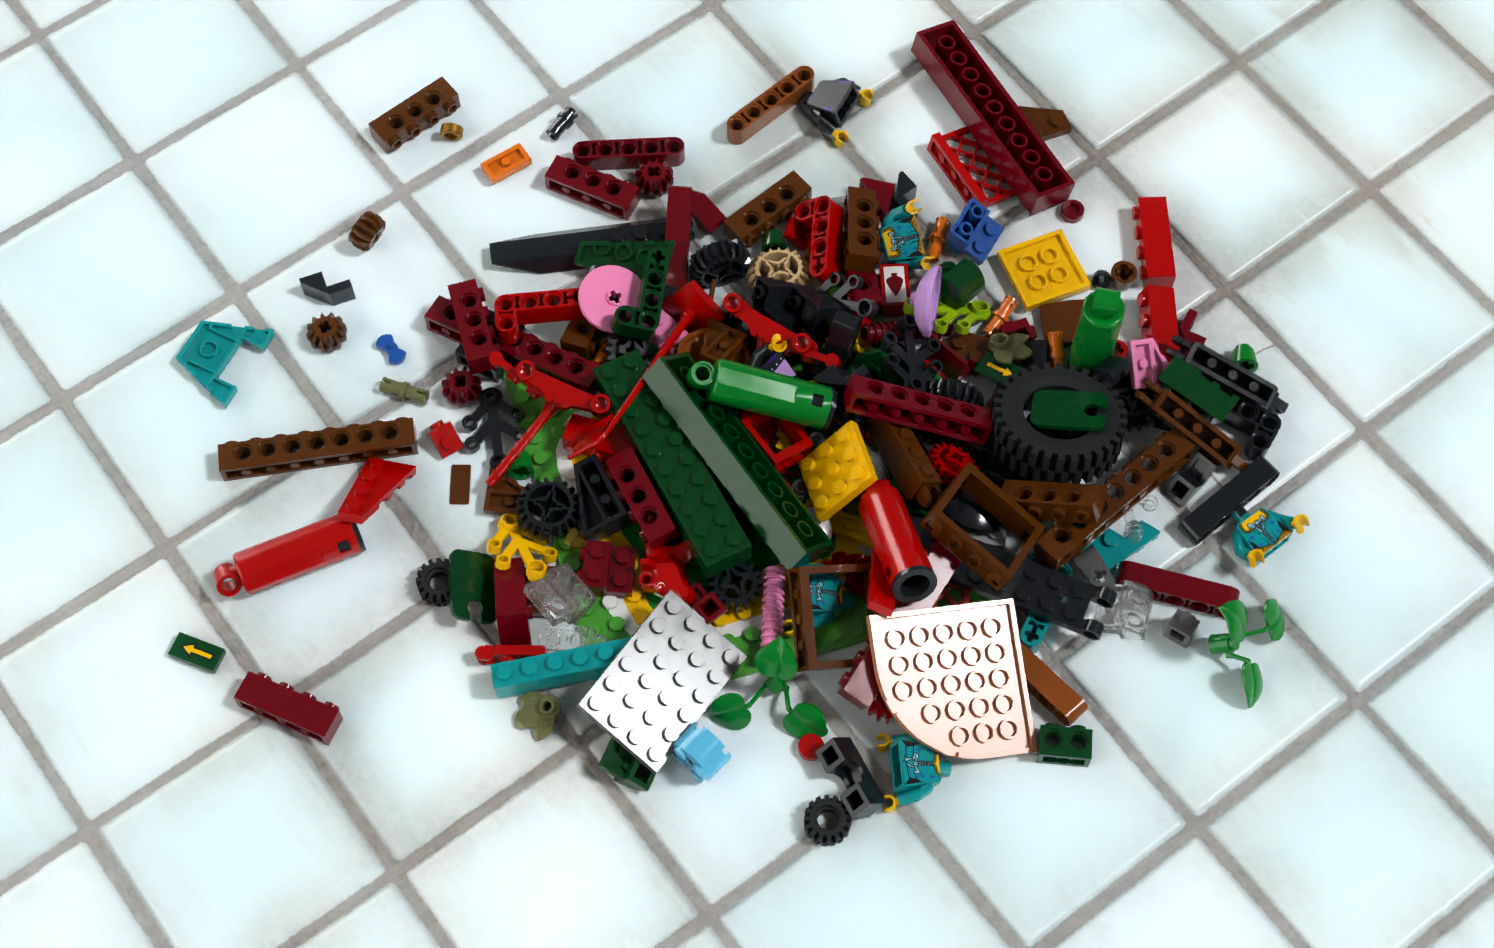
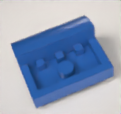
[946,198,1005,266]

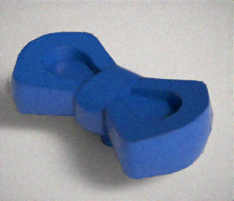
[376,334,406,365]

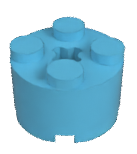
[671,722,731,783]

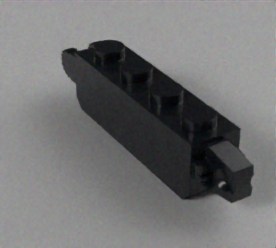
[1164,335,1289,414]

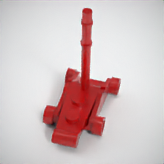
[723,293,842,420]
[485,351,611,488]

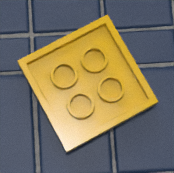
[997,229,1091,312]
[798,420,878,522]

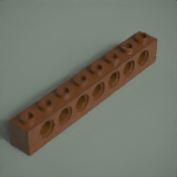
[218,417,419,481]
[1033,428,1195,571]

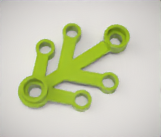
[903,297,991,335]

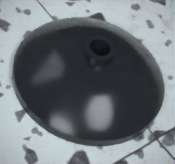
[941,482,1004,533]

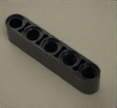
[1177,456,1280,546]

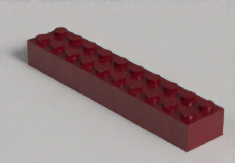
[911,20,1075,215]

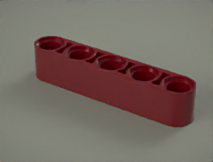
[572,137,685,170]
[665,186,693,288]
[1115,561,1240,618]

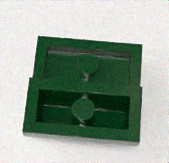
[939,258,985,308]
[597,737,656,791]

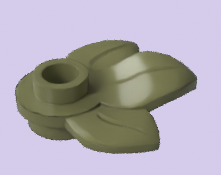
[988,333,1033,364]
[514,691,562,741]

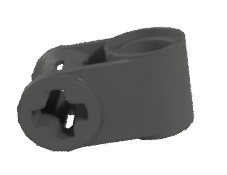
[1072,544,1115,590]

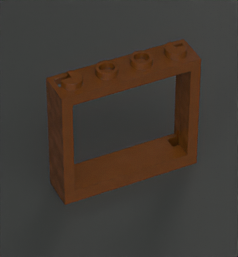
[920,462,1045,591]
[787,563,880,672]

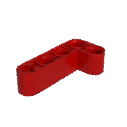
[794,195,844,284]
[494,288,585,345]

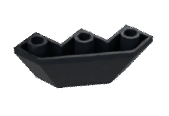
[752,276,842,367]

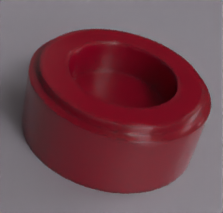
[1060,200,1084,223]

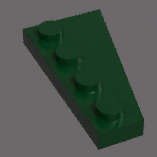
[574,240,676,277]

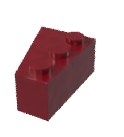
[494,557,533,645]

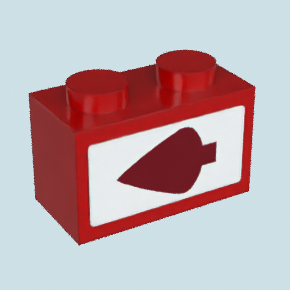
[876,263,910,317]

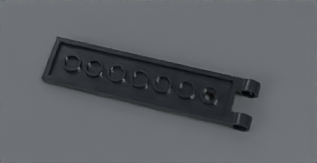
[909,513,1117,640]

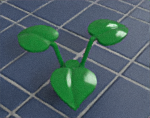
[1208,598,1285,708]
[708,635,828,739]

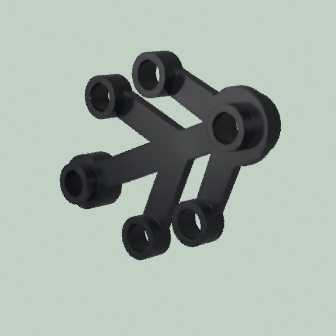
[811,272,878,318]
[881,314,943,392]
[462,387,526,474]

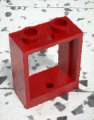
[740,413,814,472]

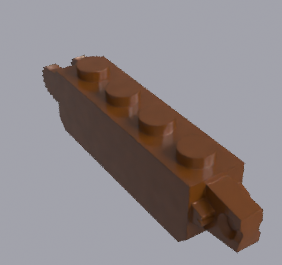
[1133,378,1250,472]
[869,418,943,508]

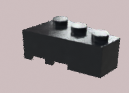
[573,453,633,541]

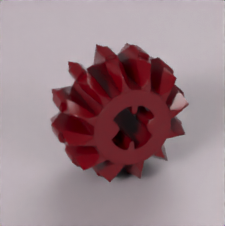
[635,158,674,198]
[441,366,482,408]

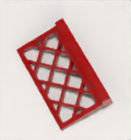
[927,127,1016,207]

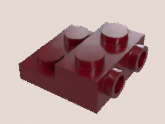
[577,540,637,597]

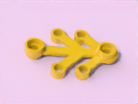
[486,513,558,583]

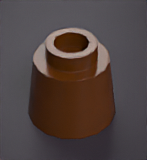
[1111,261,1138,291]

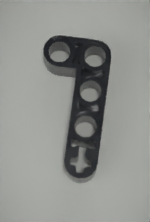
[1212,382,1282,461]

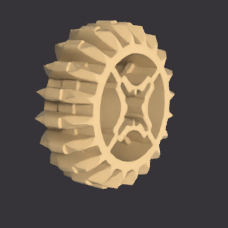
[747,247,811,290]

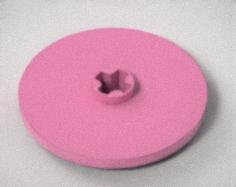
[578,265,649,333]

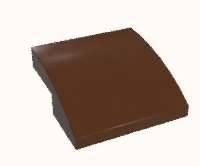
[1039,299,1084,348]

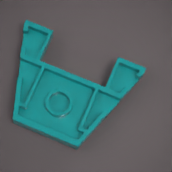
[176,320,276,408]
[1061,520,1160,579]

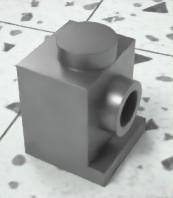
[1163,609,1200,648]

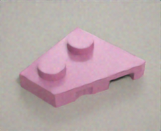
[1127,338,1168,389]

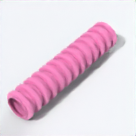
[760,566,786,648]

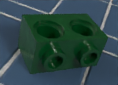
[1036,723,1093,767]

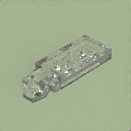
[538,623,609,651]

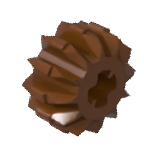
[348,211,386,251]
[306,312,347,353]

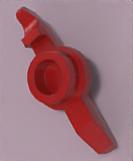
[817,551,861,565]

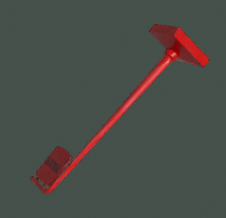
[567,280,725,460]

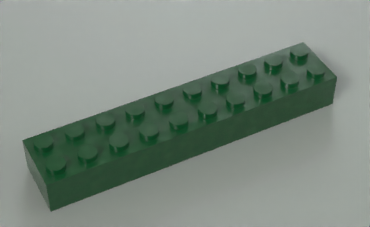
[593,349,752,579]
[642,352,833,570]

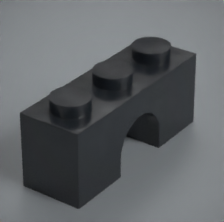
[815,737,887,818]

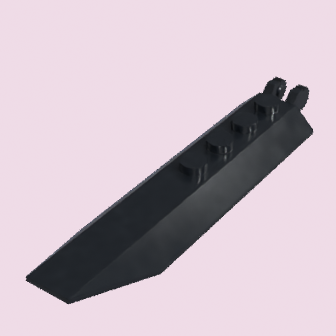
[489,218,695,275]

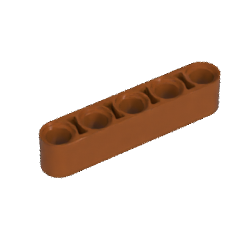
[727,66,814,145]
[1020,641,1088,727]

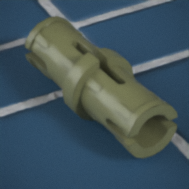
[379,377,430,405]

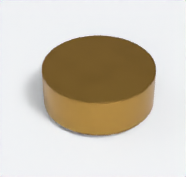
[440,123,464,141]

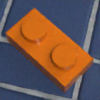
[480,143,532,185]

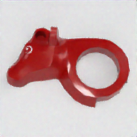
[638,505,695,606]

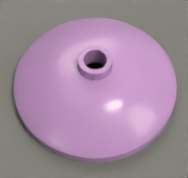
[910,265,942,338]

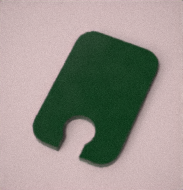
[1030,390,1108,431]
[449,549,496,624]

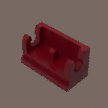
[927,333,975,380]

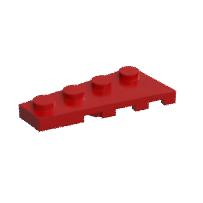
[338,457,416,524]

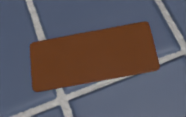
[449,465,471,504]

